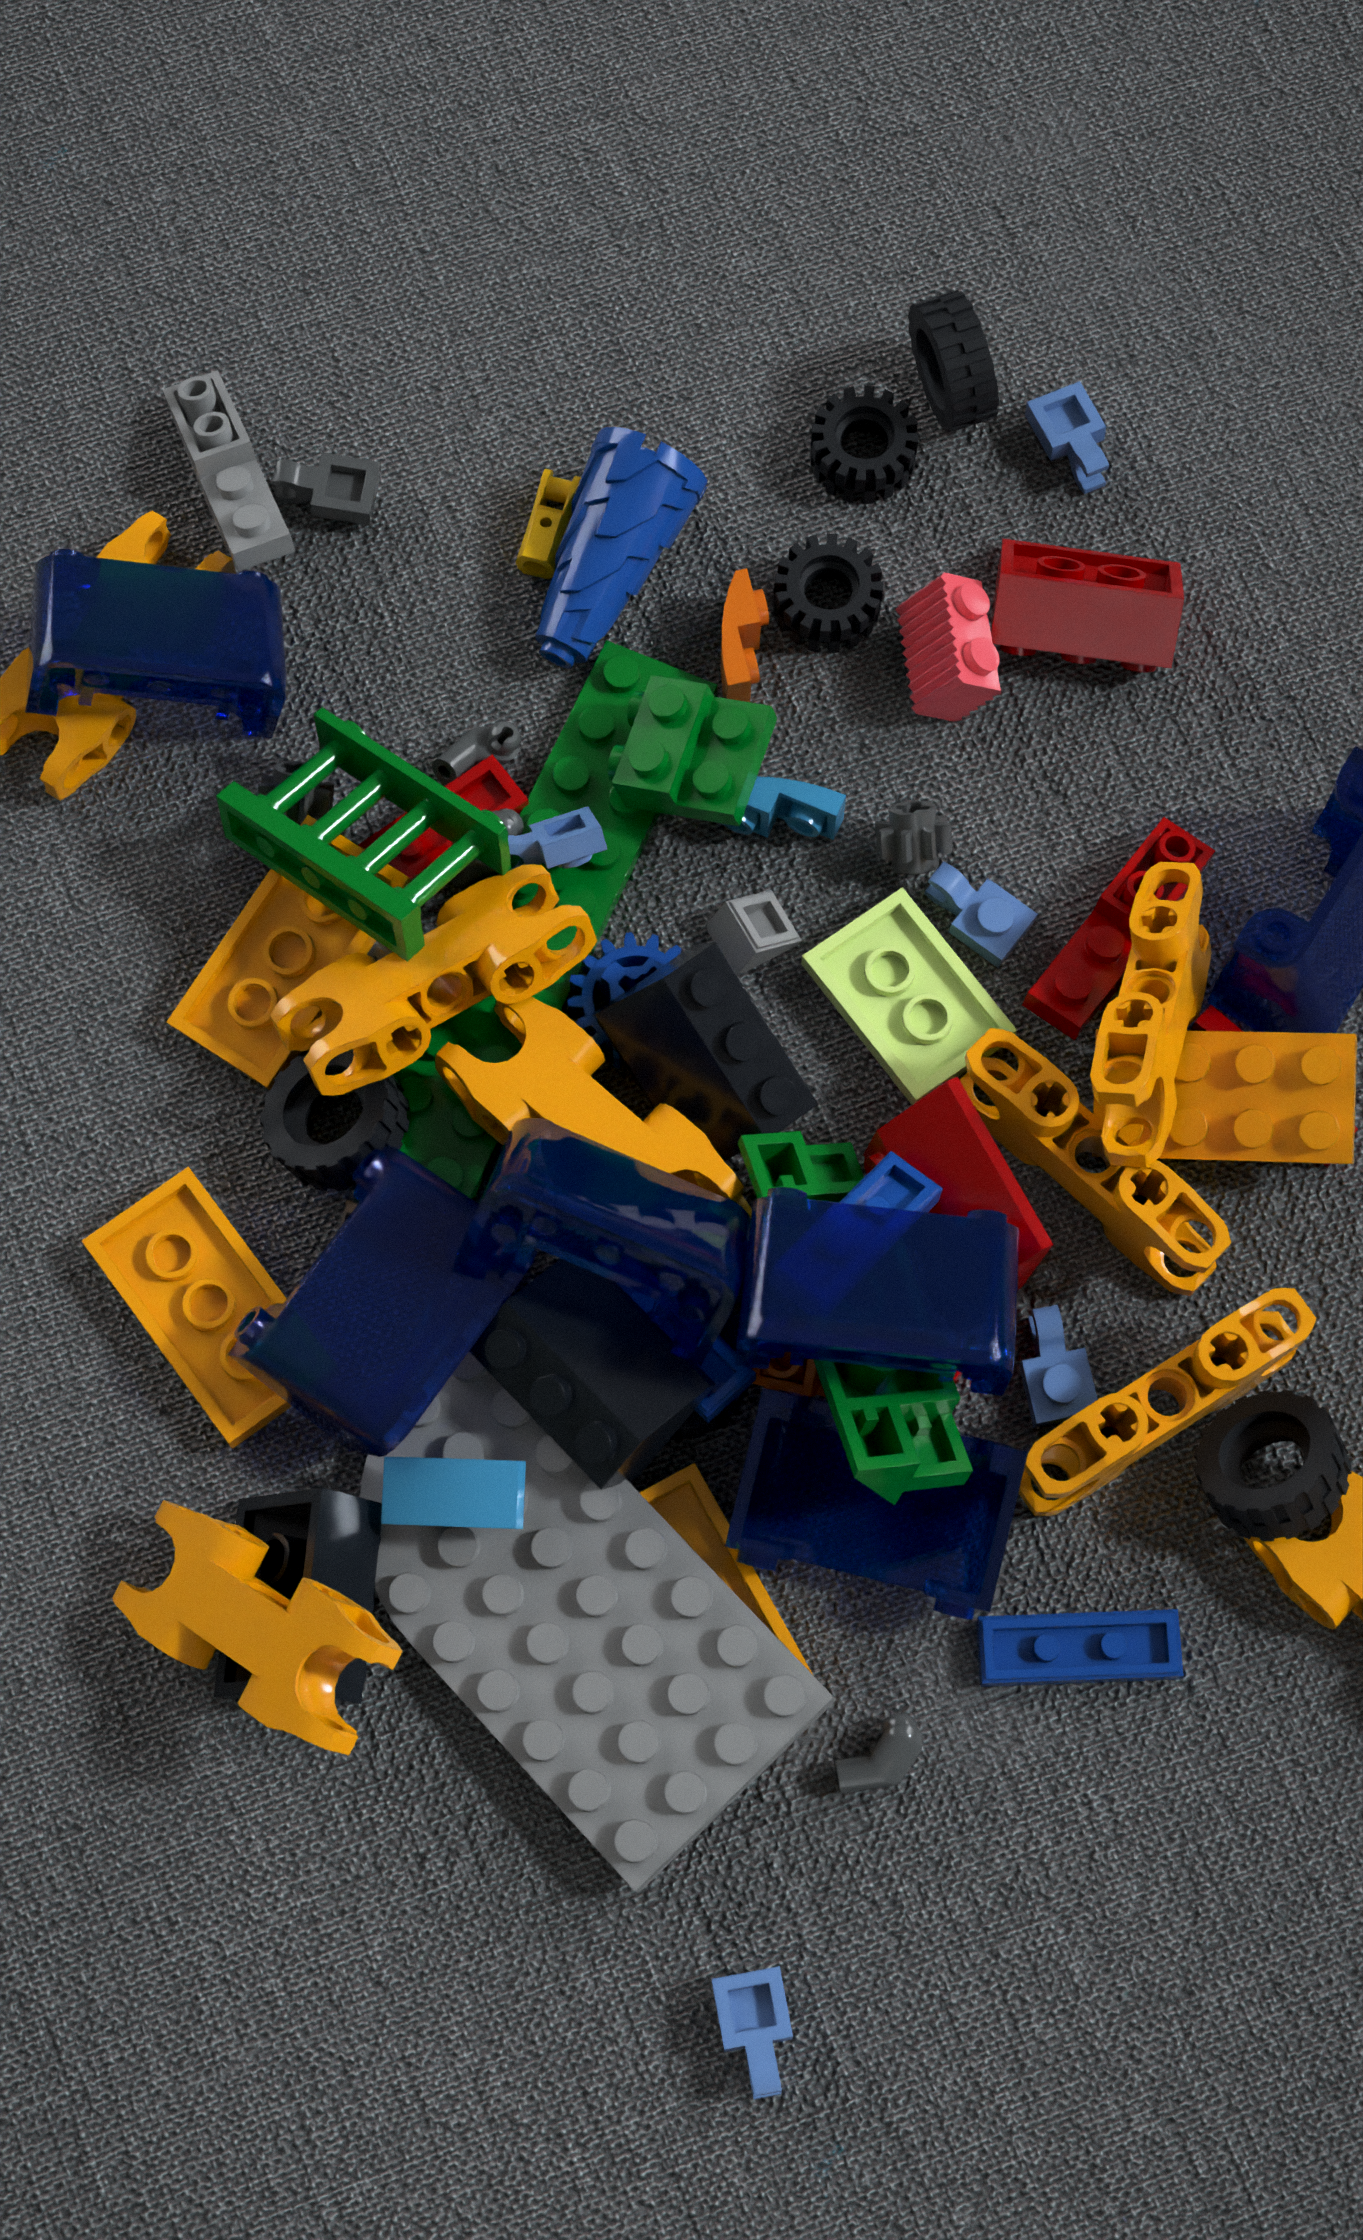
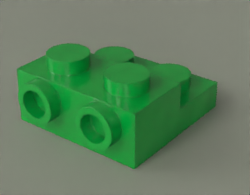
[607,675,777,827]

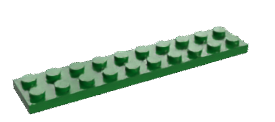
[364,640,718,1226]

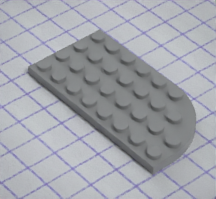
[360,1317,836,1893]

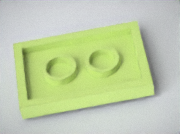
[801,887,1017,1105]

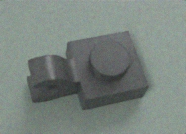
[272,452,381,526]

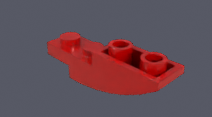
[1022,817,1216,1040]

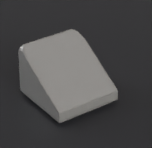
[707,890,802,974]

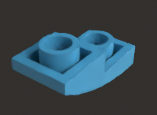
[723,776,846,840]
[381,1457,526,1529]

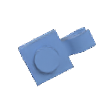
[1025,381,1109,494]
[508,806,607,870]
[924,861,1038,968]
[1019,1305,1098,1428]
[711,1966,793,2100]

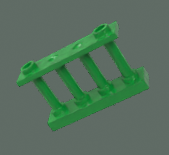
[216,707,512,962]

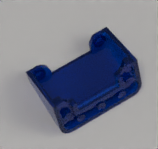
[25,549,286,738]
[1207,746,1363,1033]
[455,1118,752,1366]
[227,1147,537,1457]
[735,1187,1020,1396]
[725,1386,1028,1620]

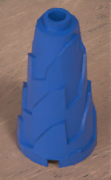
[535,427,708,669]

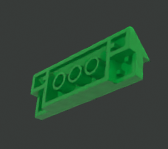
[738,1131,973,1505]

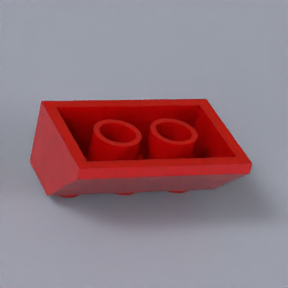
[990,538,1184,673]
[863,1077,1053,1319]

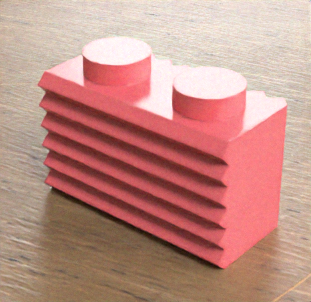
[895,572,1001,722]

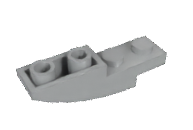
[162,370,295,572]

